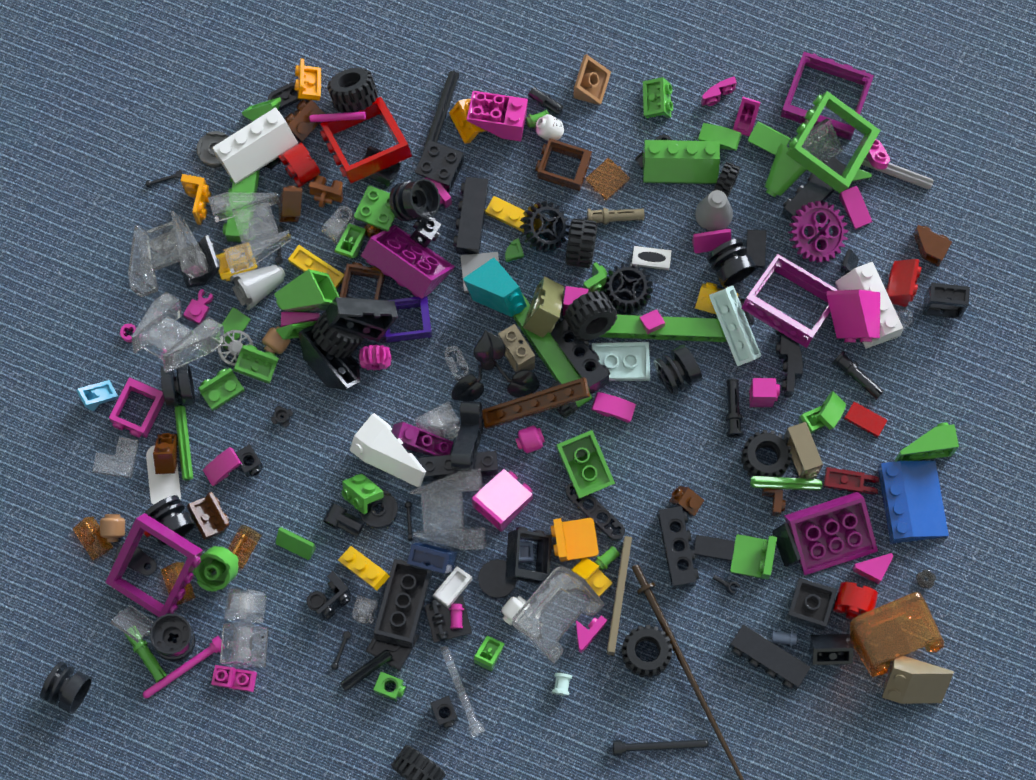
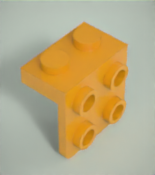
[551,518,599,562]

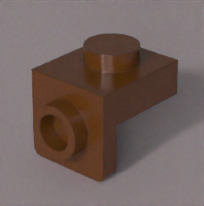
[669,486,704,516]
[762,488,786,517]

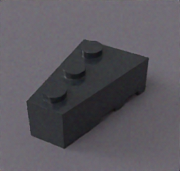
[326,297,398,342]

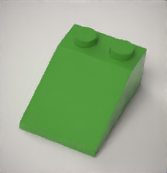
[894,423,959,461]
[555,430,615,498]

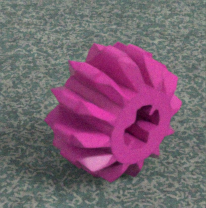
[359,344,391,371]

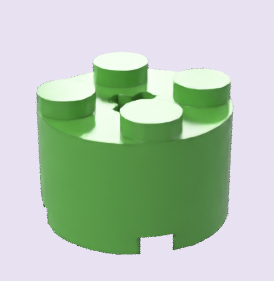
[193,546,239,592]

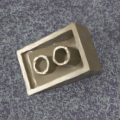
[882,654,954,704]

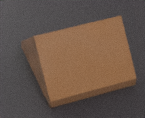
[573,54,611,105]

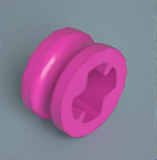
[120,324,139,343]

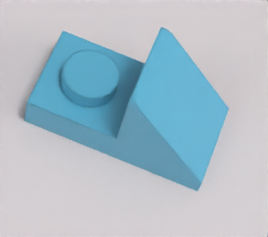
[76,380,118,411]

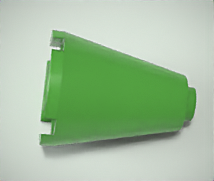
[764,144,807,197]

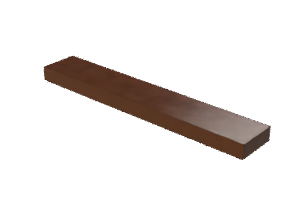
[482,377,590,429]

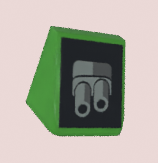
[851,169,872,184]

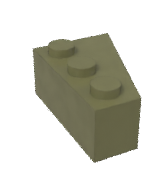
[523,276,564,338]

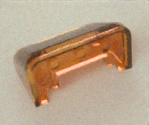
[850,592,944,677]

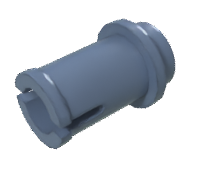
[772,631,797,647]

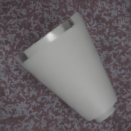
[695,190,733,232]
[230,265,285,310]

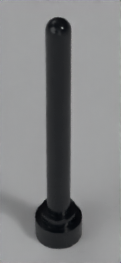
[613,739,709,756]

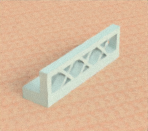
[709,286,762,366]

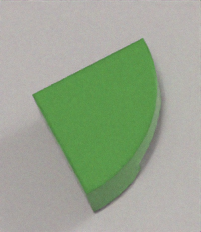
[505,238,524,262]

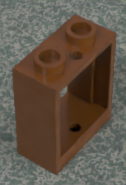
[535,138,592,191]
[340,262,385,300]

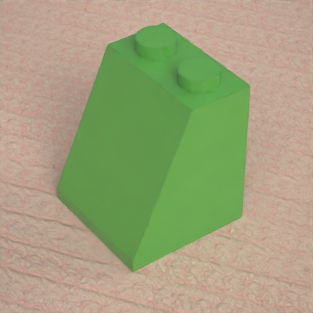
[274,269,340,313]

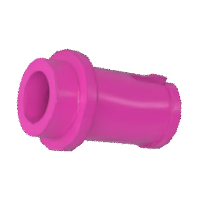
[449,604,464,629]

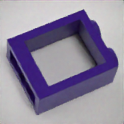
[382,296,432,343]

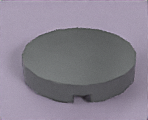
[197,131,228,168]

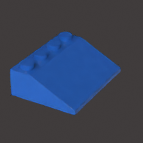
[878,461,949,544]

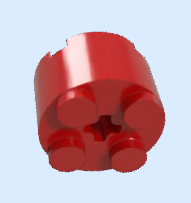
[278,143,321,188]
[833,582,878,621]

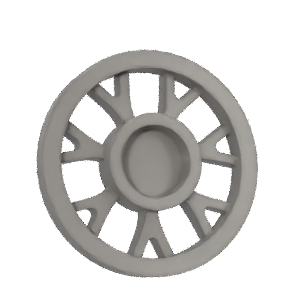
[217,330,253,366]

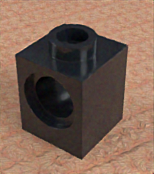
[235,444,264,477]
[430,696,458,729]

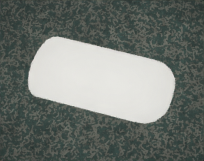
[146,445,181,504]

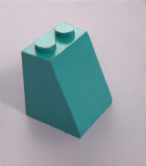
[463,257,527,317]

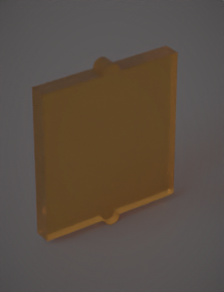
[585,157,630,201]

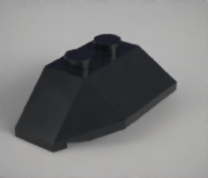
[298,325,361,390]

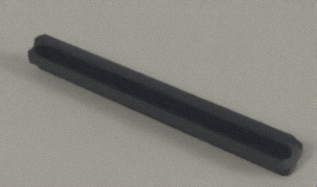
[423,71,459,152]

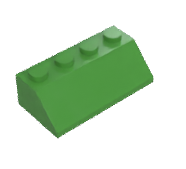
[643,140,720,184]

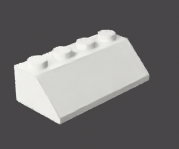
[213,107,298,184]
[835,262,903,349]

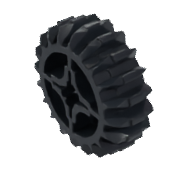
[519,201,570,252]
[602,263,653,314]

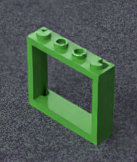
[786,91,881,193]

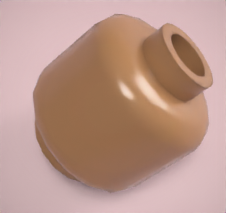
[262,326,290,354]
[100,514,125,542]

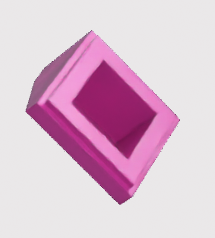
[639,309,665,334]

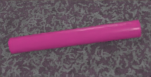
[310,112,366,122]

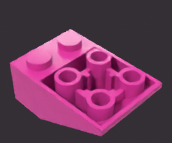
[467,91,528,141]

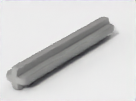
[862,157,934,189]

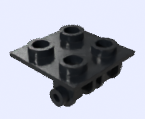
[425,595,472,643]

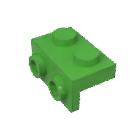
[583,262,607,292]
[233,345,279,384]
[342,474,384,514]

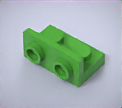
[643,77,673,118]
[198,368,245,411]

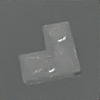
[92,437,139,478]

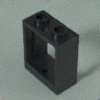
[923,282,970,319]
[505,527,552,584]

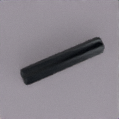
[340,649,392,691]

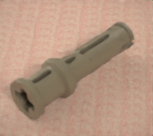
[587,208,644,225]

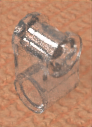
[321,206,355,243]

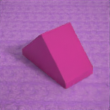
[733,97,761,136]
[852,553,893,584]

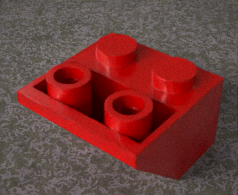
[886,259,921,307]

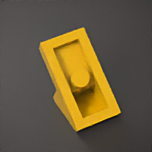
[571,558,613,598]

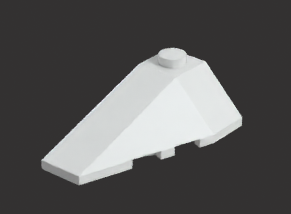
[350,413,426,487]

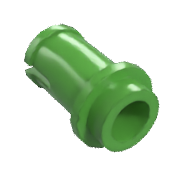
[525,110,549,129]
[595,546,620,570]

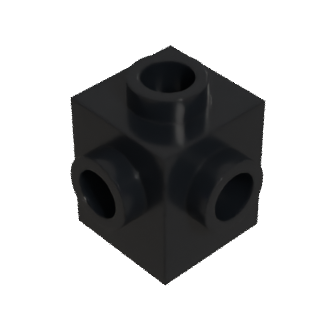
[410,217,442,248]

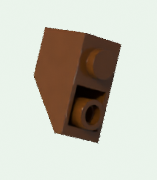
[278,186,302,222]
[914,225,952,267]
[153,433,177,474]

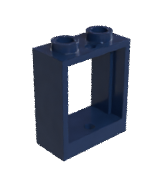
[407,542,458,574]

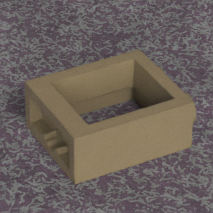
[498,324,535,373]
[784,422,823,480]

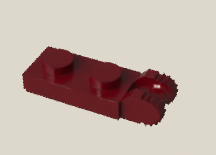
[823,467,879,494]

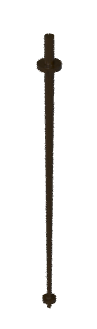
[631,564,744,780]

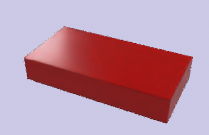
[844,402,888,438]

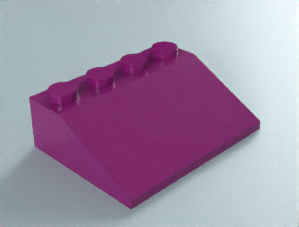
[361,225,455,298]
[784,492,878,575]

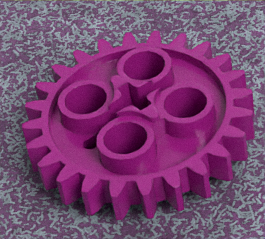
[788,201,848,263]

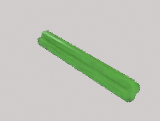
[175,406,193,480]
[750,476,822,491]

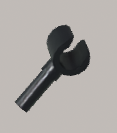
[712,575,740,594]

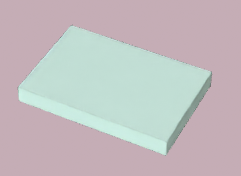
[592,342,650,381]

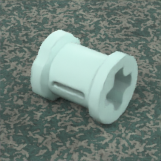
[552,673,572,696]

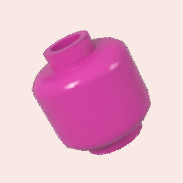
[515,425,545,454]

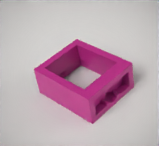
[109,377,165,438]

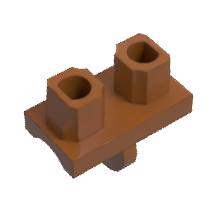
[309,175,343,208]

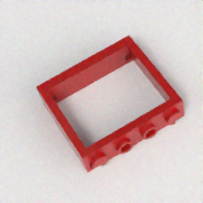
[320,97,412,184]

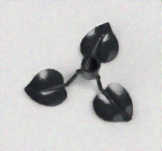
[451,330,540,402]

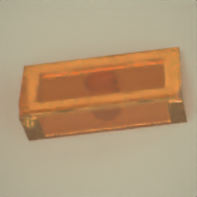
[73,517,113,560]
[228,525,262,569]
[161,562,195,605]

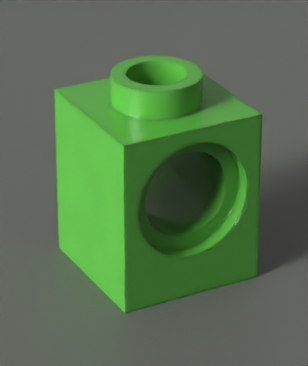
[373,672,406,702]

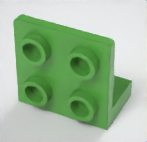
[354,185,395,231]
[730,534,777,580]

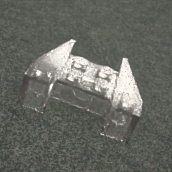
[208,192,292,274]
[128,211,209,297]
[131,292,225,373]
[410,469,487,550]

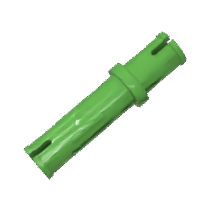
[124,627,167,683]

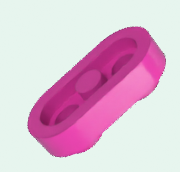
[866,139,890,169]

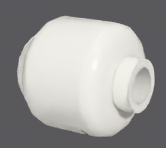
[536,114,564,141]
[501,596,531,625]

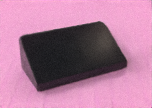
[772,523,801,567]

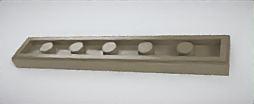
[607,536,632,656]

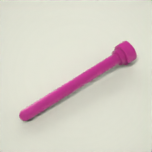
[143,636,227,698]

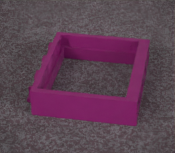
[780,52,874,141]
[741,254,837,348]
[105,513,203,617]

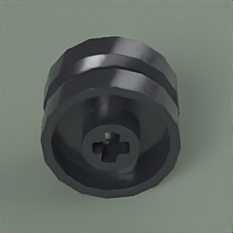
[160,362,195,408]

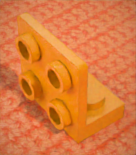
[449,98,486,144]
[181,174,211,225]

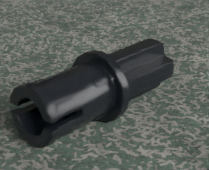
[528,87,563,115]

